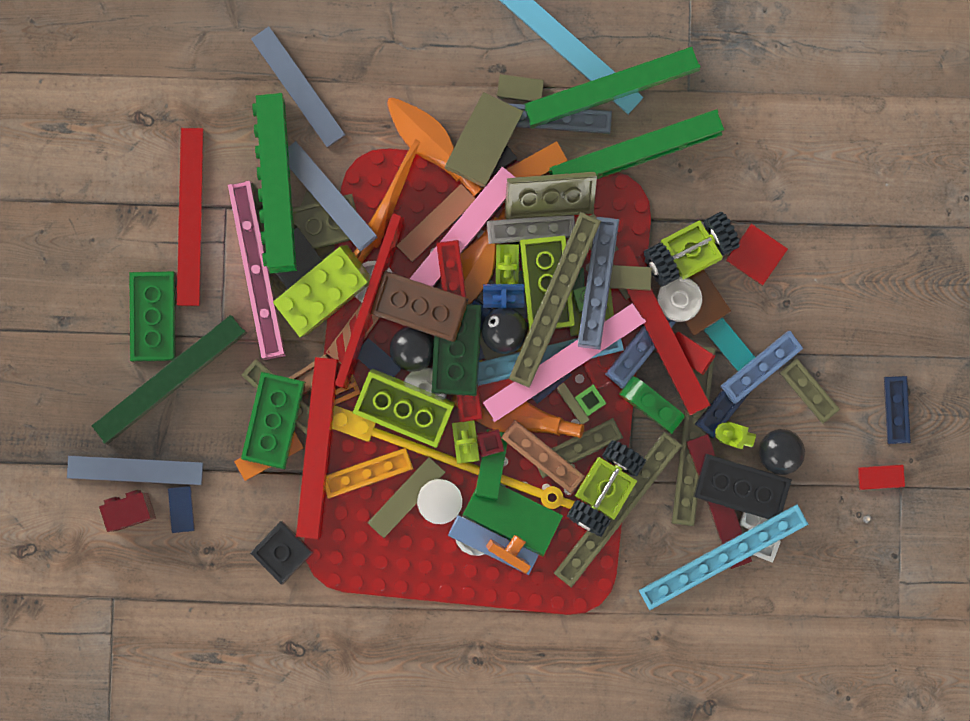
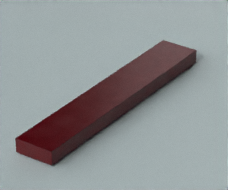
[686,434,752,569]

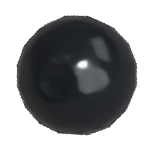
[482,308,528,354]
[390,326,434,372]
[759,429,805,475]

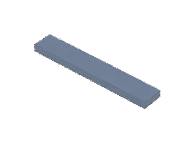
[251,27,346,148]
[508,103,612,134]
[288,141,378,252]
[578,217,619,350]
[67,456,203,485]

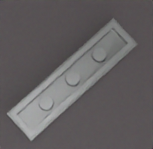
[487,215,575,244]

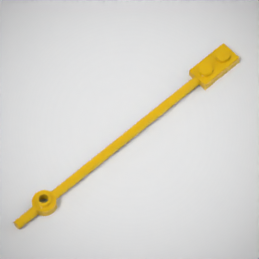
[332,405,575,509]

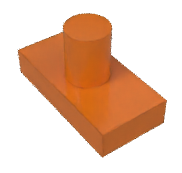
[486,535,531,574]

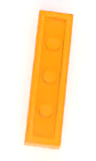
[325,448,413,499]

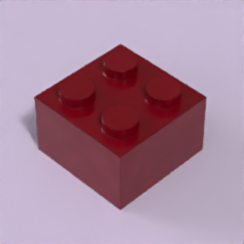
[99,490,156,532]

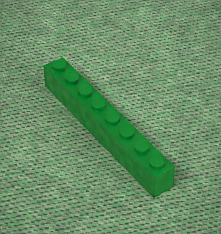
[252,93,297,273]

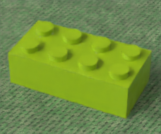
[520,236,575,330]
[273,245,371,337]
[353,368,455,448]

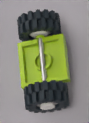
[644,212,740,287]
[567,440,646,537]

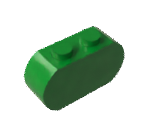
[619,376,685,434]

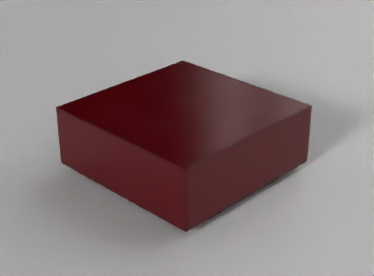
[476,429,504,457]

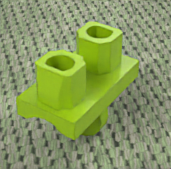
[496,244,519,284]
[452,420,480,464]
[715,421,756,449]

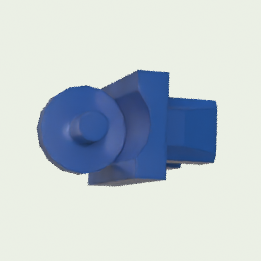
[483,284,524,309]

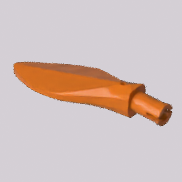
[387,98,484,197]
[353,139,420,264]
[461,208,506,304]
[451,394,584,439]

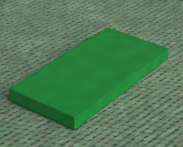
[129,271,176,362]
[241,372,306,470]
[462,485,563,556]

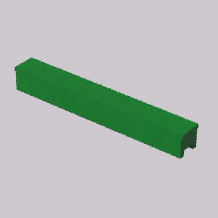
[525,47,701,129]
[549,109,724,180]

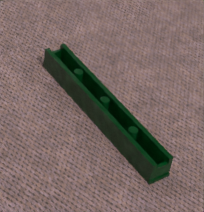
[91,315,247,445]

